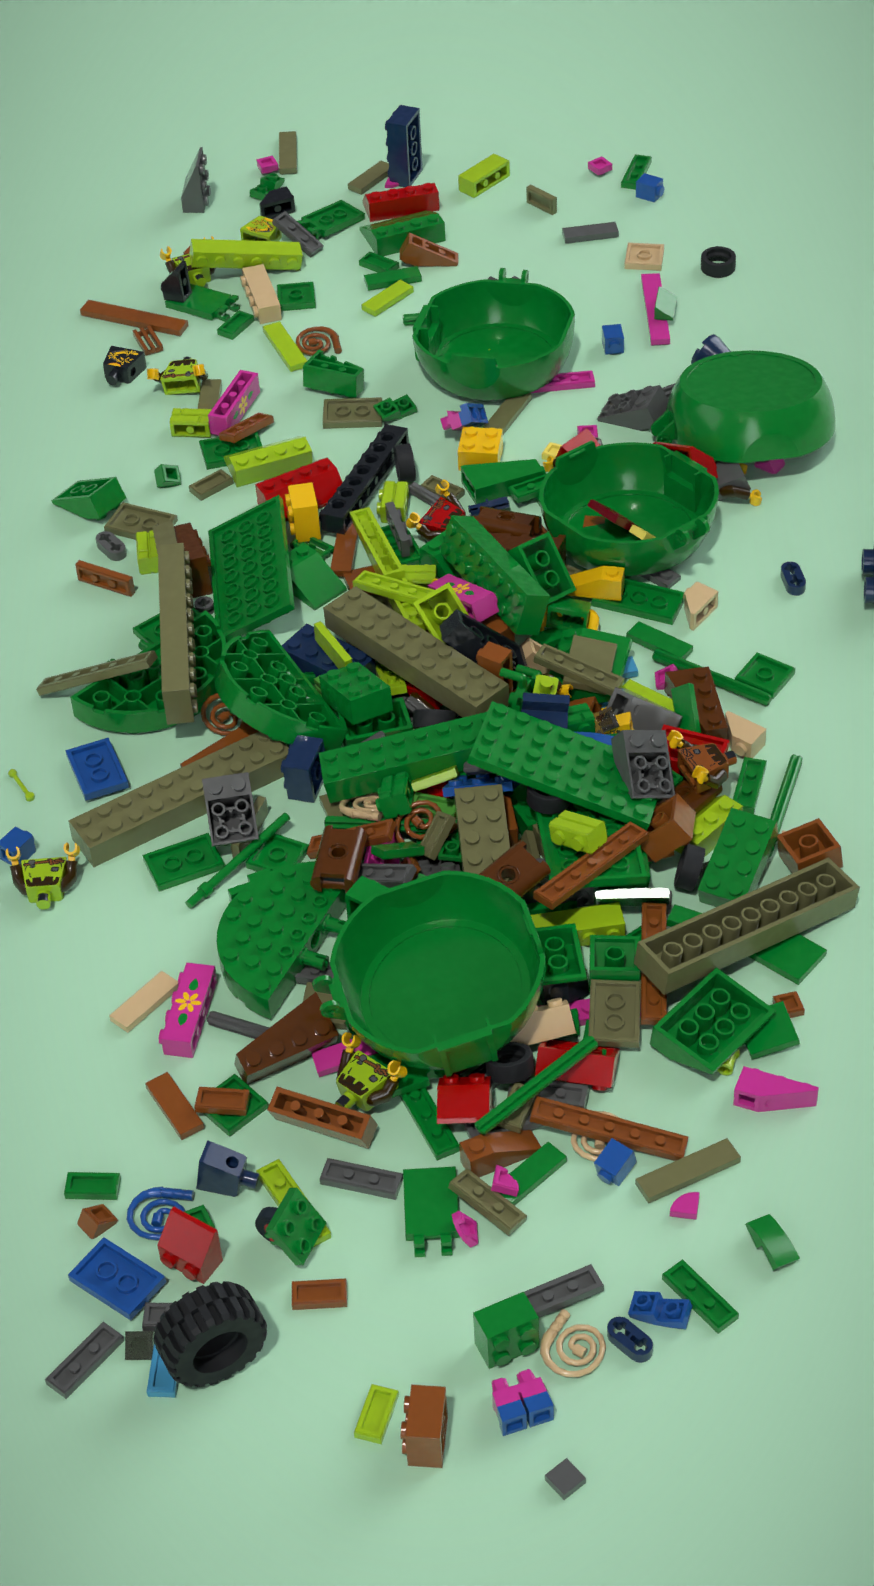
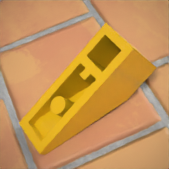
[566,566,625,601]

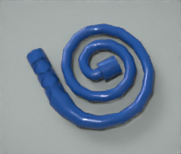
[126,1186,194,1240]

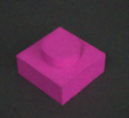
[256,156,279,174]
[588,156,612,176]

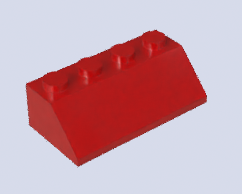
[362,183,439,222]
[255,457,343,522]

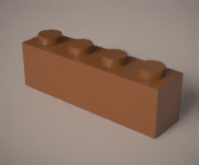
[267,1087,378,1149]

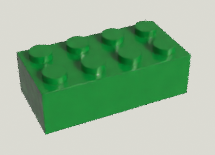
[698,808,778,907]

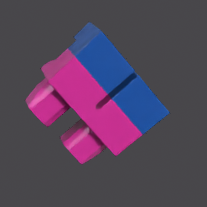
[440,403,489,430]
[492,1369,554,1436]

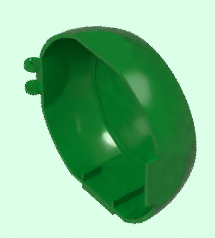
[412,268,575,400]
[650,350,836,463]
[539,440,719,576]
[312,870,546,1077]

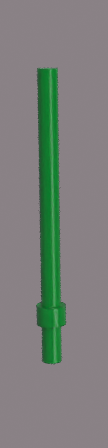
[185,812,290,909]

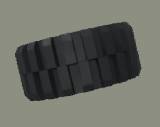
[154,1281,267,1387]

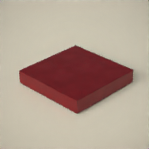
[587,499,641,531]

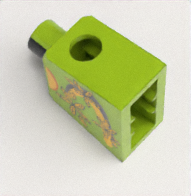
[240,216,282,241]

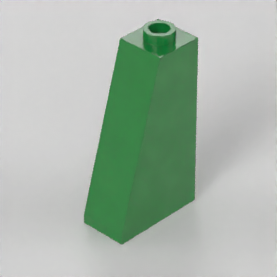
[461,459,546,504]

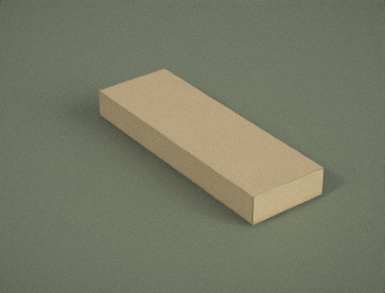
[109,971,178,1033]

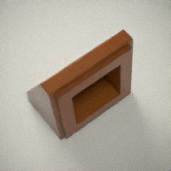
[77,1204,118,1239]

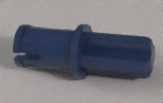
[468,497,509,516]

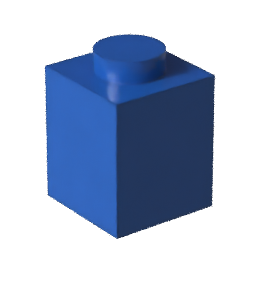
[636,173,665,203]
[602,324,624,355]
[0,826,36,865]
[594,1138,637,1186]

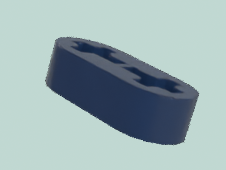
[780,562,806,596]
[607,1316,653,1363]

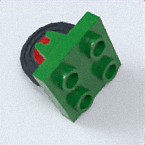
[255,1187,327,1265]

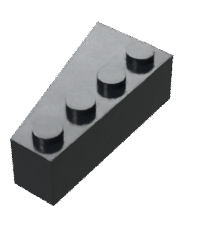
[439,609,528,691]

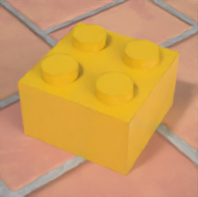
[458,426,503,471]
[285,482,321,543]

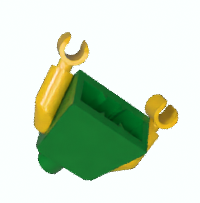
[540,597,599,632]

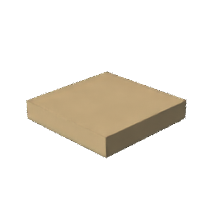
[624,243,664,271]

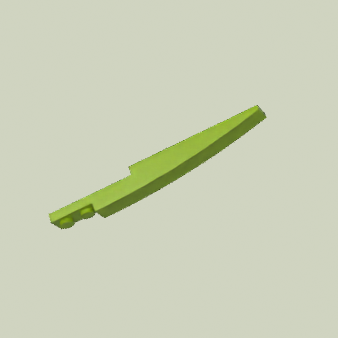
[349,507,428,631]

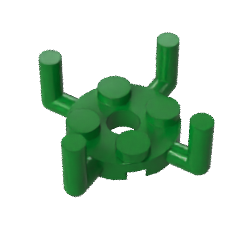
[499,664,542,712]

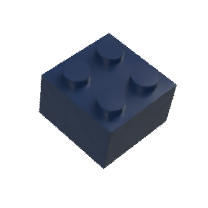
[281,735,325,803]

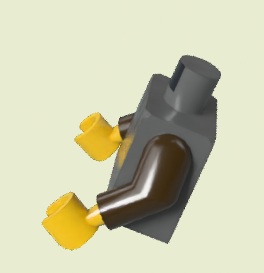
[715,461,762,506]

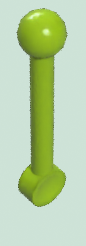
[8,769,35,802]

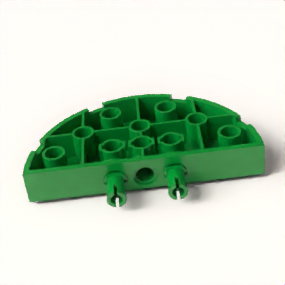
[70,610,226,734]
[214,630,347,751]
[216,861,346,1020]

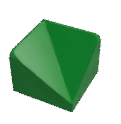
[154,464,182,488]

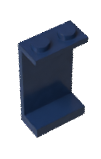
[521,693,570,729]

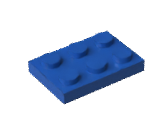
[65,738,129,801]
[442,773,520,797]
[68,1237,166,1321]

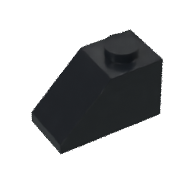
[259,186,295,219]
[161,261,192,303]
[540,968,589,1005]

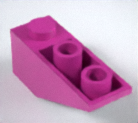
[733,1066,819,1112]

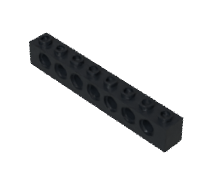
[319,424,409,535]

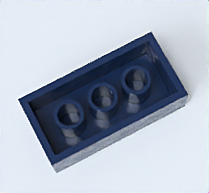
[385,105,423,187]
[282,623,377,684]

